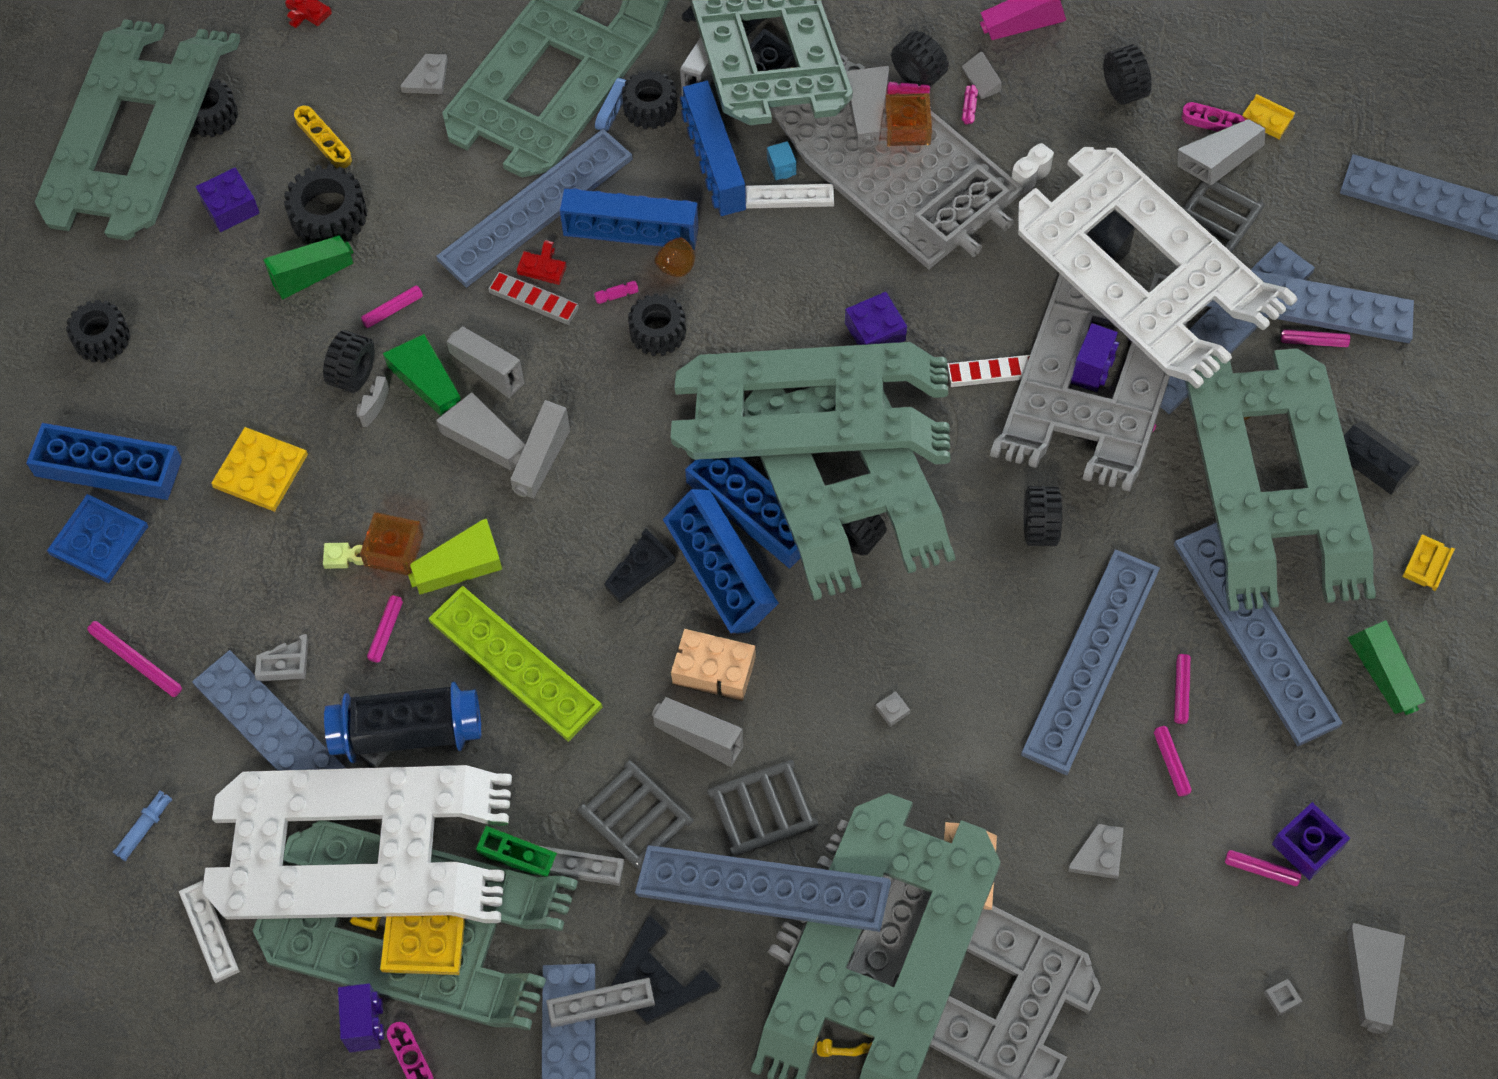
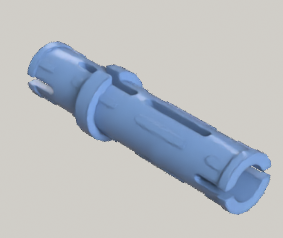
[112,790,172,862]

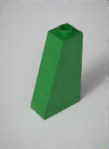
[263,235,354,300]
[383,334,461,416]
[1347,620,1426,716]

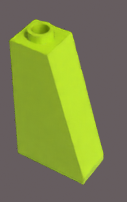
[408,519,502,595]

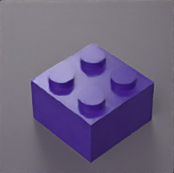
[195,167,260,233]
[845,292,907,345]
[1071,323,1119,393]
[1272,802,1350,881]
[338,983,385,1053]

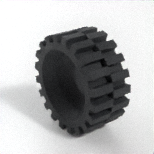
[284,165,367,244]

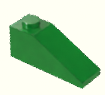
[476,826,557,877]

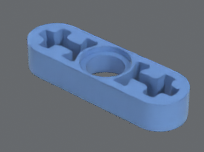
[595,78,626,132]

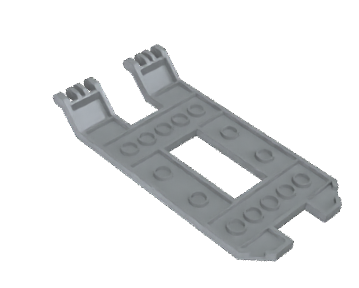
[990,273,1188,492]
[767,820,1101,1079]

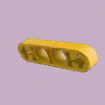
[294,105,352,168]

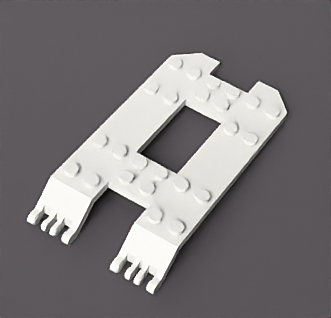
[1018,147,1297,388]
[202,765,512,923]

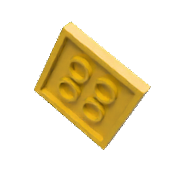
[211,427,308,512]
[380,915,465,975]

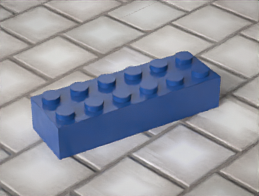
[680,81,746,216]
[560,188,699,250]
[26,423,182,500]
[685,457,801,569]
[663,489,779,633]

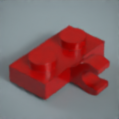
[285,0,332,28]
[516,240,567,285]

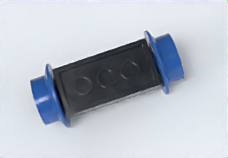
[324,682,481,763]

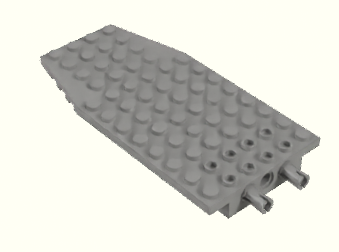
[769,54,1024,270]

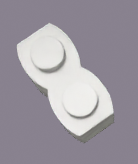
[1012,143,1054,194]

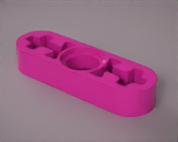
[1181,102,1245,132]
[387,1022,434,1079]

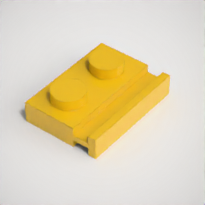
[1242,94,1295,140]
[1402,534,1455,591]

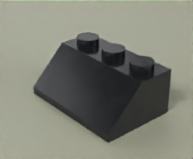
[749,29,795,72]
[1086,210,1135,263]
[1344,421,1420,495]

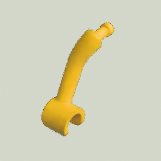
[817,1039,872,1057]

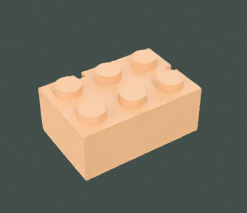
[671,629,756,701]

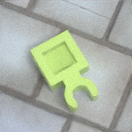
[323,543,366,569]

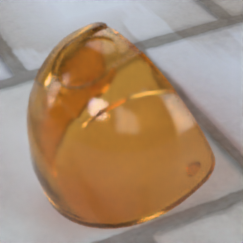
[654,238,695,277]

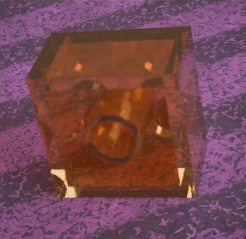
[885,93,932,146]
[360,512,424,575]

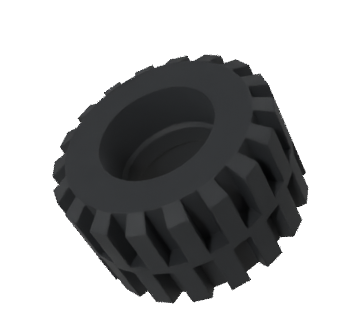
[891,30,949,88]
[1103,44,1152,105]
[622,70,677,130]
[192,78,238,137]
[628,293,686,356]
[66,300,130,363]
[323,330,375,393]
[1024,486,1062,546]
[842,514,887,556]

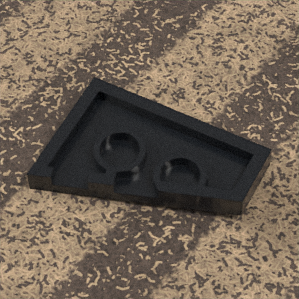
[604,528,676,603]

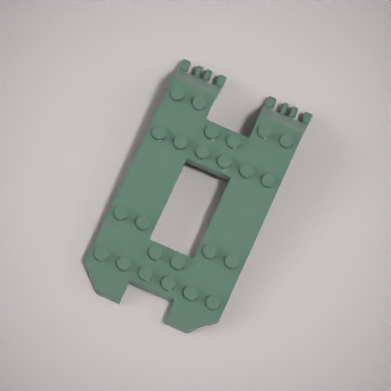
[442,0,670,178]
[690,0,853,125]
[35,19,240,241]
[671,342,951,464]
[1185,349,1376,611]
[743,385,955,601]
[751,793,1001,1079]
[253,820,578,1030]

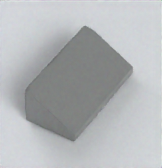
[962,52,1001,99]

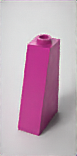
[980,0,1066,40]

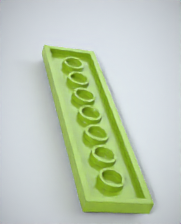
[428,586,603,742]

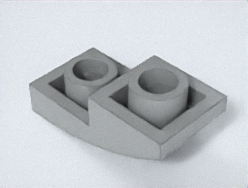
[357,376,389,427]

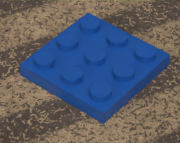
[47,494,148,583]

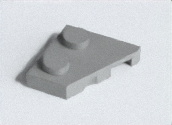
[401,54,448,94]
[255,634,308,681]
[1068,824,1123,879]

